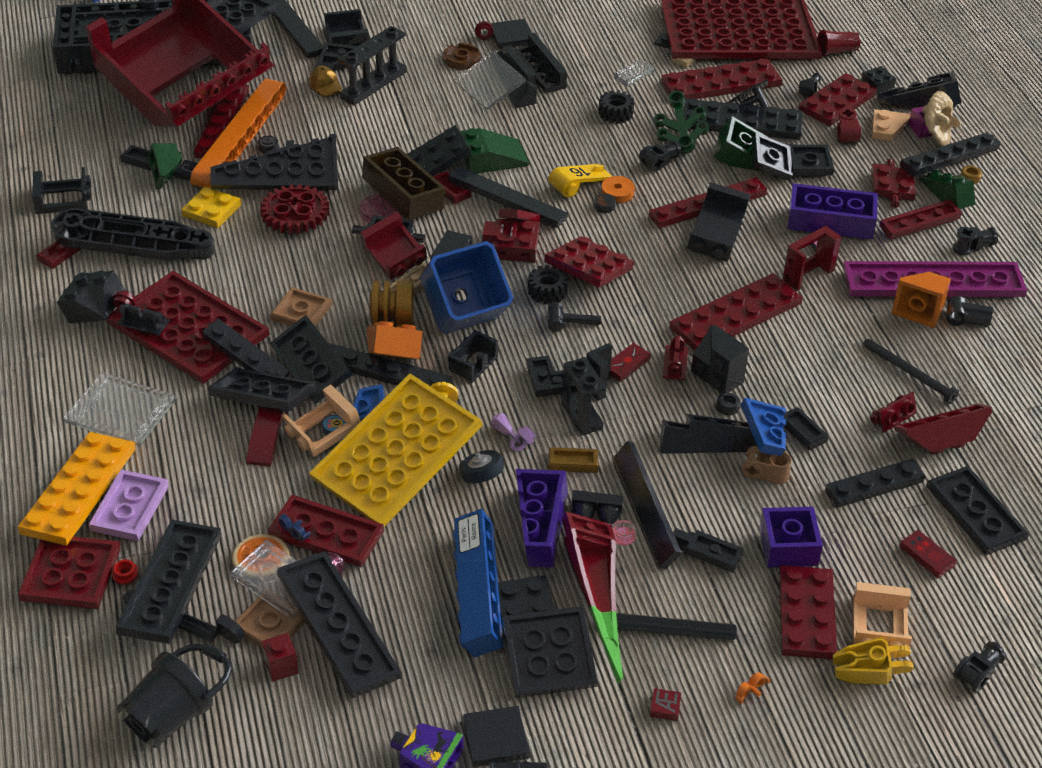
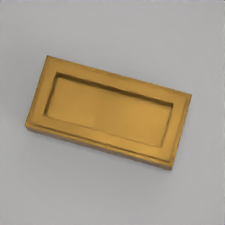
[549,447,598,473]

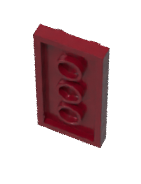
[798,73,877,127]
[268,495,384,568]
[779,565,837,660]

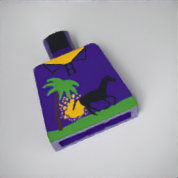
[390,723,463,768]

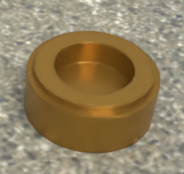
[960,166,982,184]

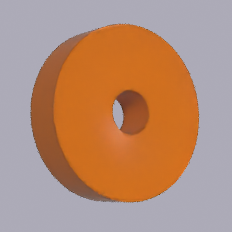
[601,176,635,203]

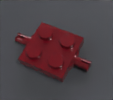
[871,159,916,208]

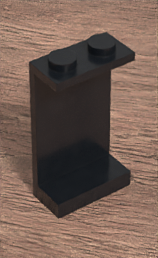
[687,182,751,261]

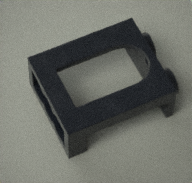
[32,167,92,214]
[561,357,606,436]

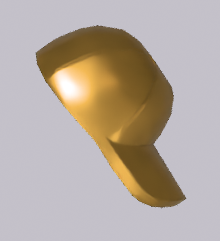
[308,65,343,97]

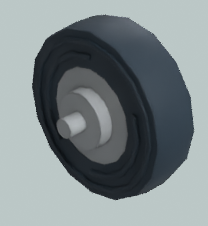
[459,450,504,483]

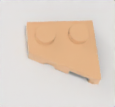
[871,109,910,141]

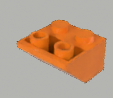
[366,321,423,360]

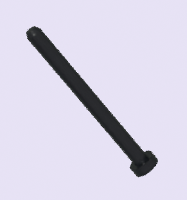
[863,339,959,404]

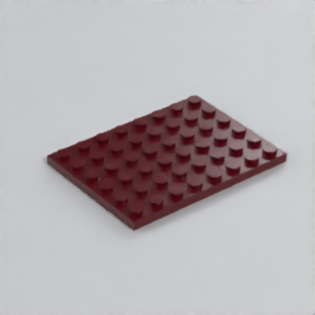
[659,0,822,60]

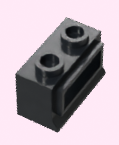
[447,330,498,384]

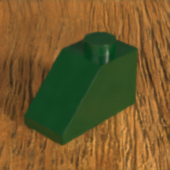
[147,143,182,189]

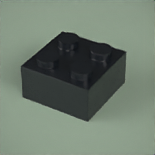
[861,66,896,94]

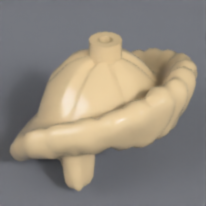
[922,91,961,147]

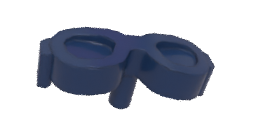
[278,513,311,541]

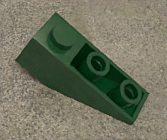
[920,170,976,209]

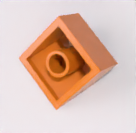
[891,272,951,328]

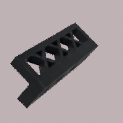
[514,33,567,93]

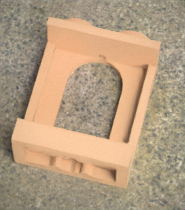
[282,385,361,457]
[852,582,912,647]

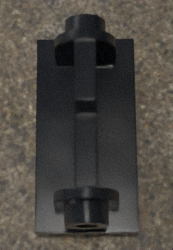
[117,303,170,336]

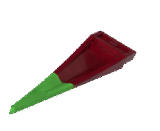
[562,511,623,684]

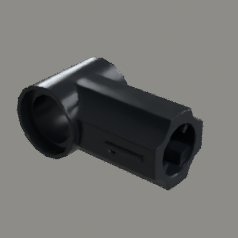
[946,296,993,326]

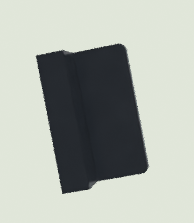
[586,343,612,401]

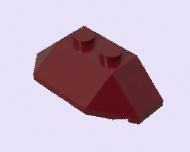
[894,403,992,454]

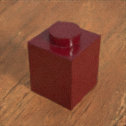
[261,633,299,682]

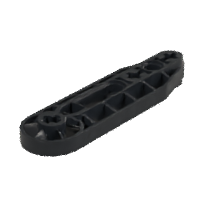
[51,208,214,260]

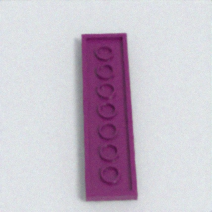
[843,261,1027,298]

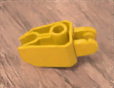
[833,637,914,685]

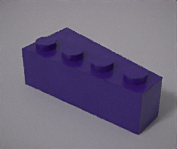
[516,469,568,568]

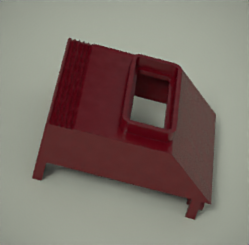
[86,0,275,127]

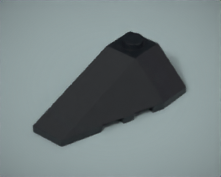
[877,71,961,108]

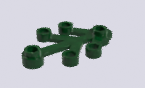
[654,91,709,154]

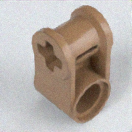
[741,446,791,484]

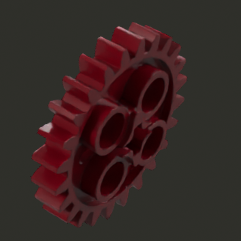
[260,184,330,235]

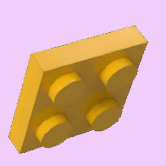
[181,186,241,228]

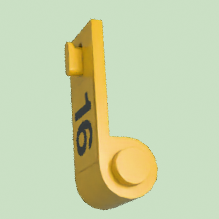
[548,164,612,198]

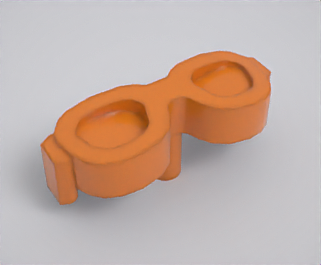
[735,672,771,705]

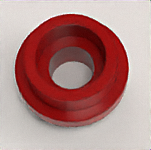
[112,559,139,585]

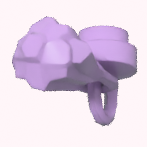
[491,414,536,452]

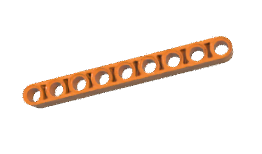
[190,78,286,188]

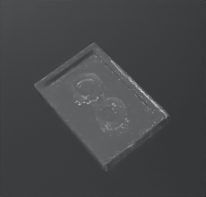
[231,540,299,619]

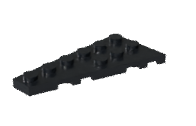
[211,133,338,190]

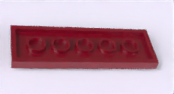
[661,59,783,99]
[669,273,803,351]

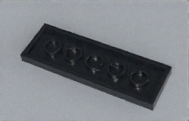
[683,99,803,140]
[116,519,221,644]
[277,551,402,698]

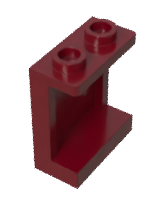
[360,211,427,280]

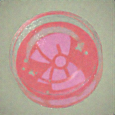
[612,520,637,545]

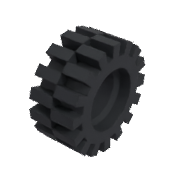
[598,90,634,124]
[528,265,568,304]

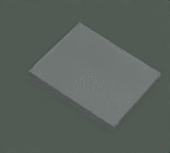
[454,52,526,110]

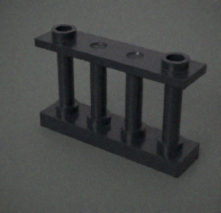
[338,26,407,106]

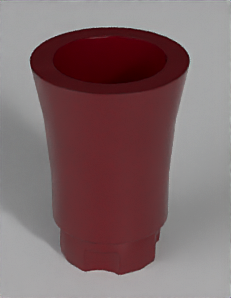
[817,30,861,56]

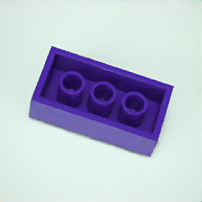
[787,183,878,239]

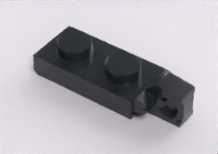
[673,528,744,573]

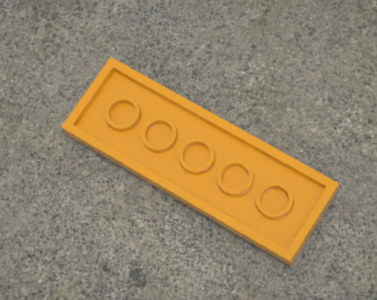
[18,432,135,546]

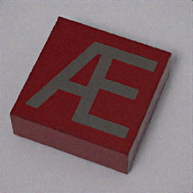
[650,688,681,721]

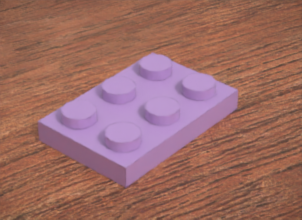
[89,470,169,541]

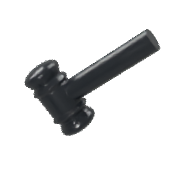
[548,302,601,332]

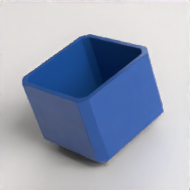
[420,241,513,334]

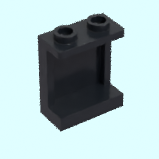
[324,9,369,46]

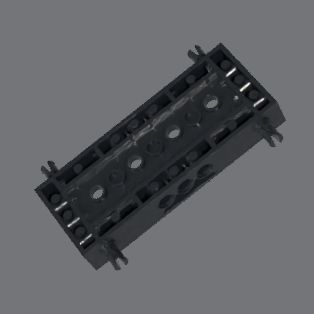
[53,0,252,74]

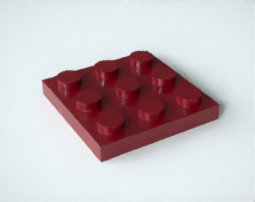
[544,236,635,288]
[18,537,121,609]

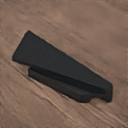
[490,45,537,108]
[660,414,757,454]

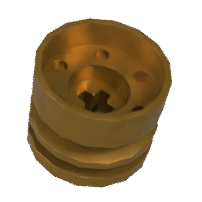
[369,280,413,326]

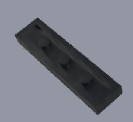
[202,318,290,377]
[825,459,925,508]

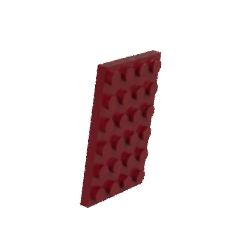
[106,271,270,384]

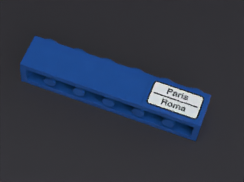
[452,509,503,658]

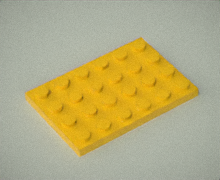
[309,373,483,527]

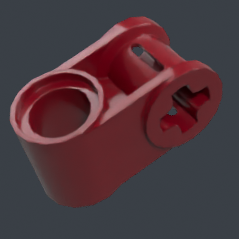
[836,108,861,143]

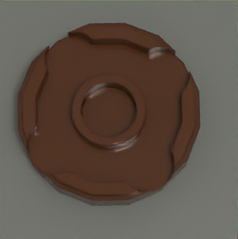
[443,43,481,70]

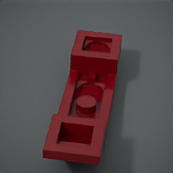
[246,407,289,467]

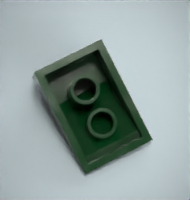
[713,116,769,172]
[460,128,529,174]

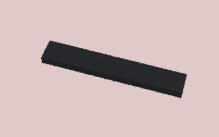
[267,0,324,59]
[449,167,568,228]
[613,441,682,569]

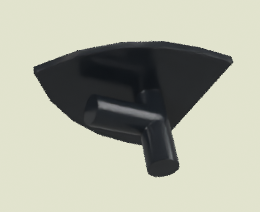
[727,79,769,107]

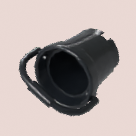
[117,644,232,748]

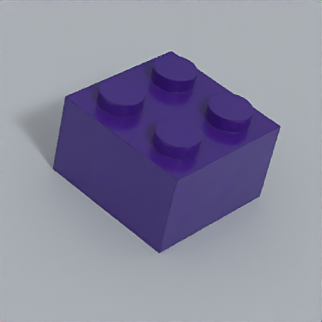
[759,507,823,568]

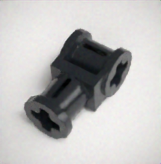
[639,140,682,172]
[953,227,998,255]
[953,642,1007,693]

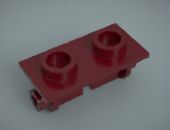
[662,336,689,380]
[870,391,917,433]

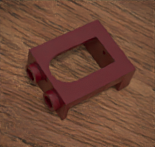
[782,226,841,291]

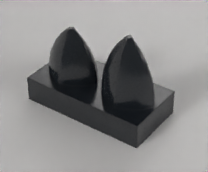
[572,490,624,525]

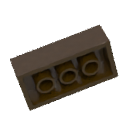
[362,147,446,220]

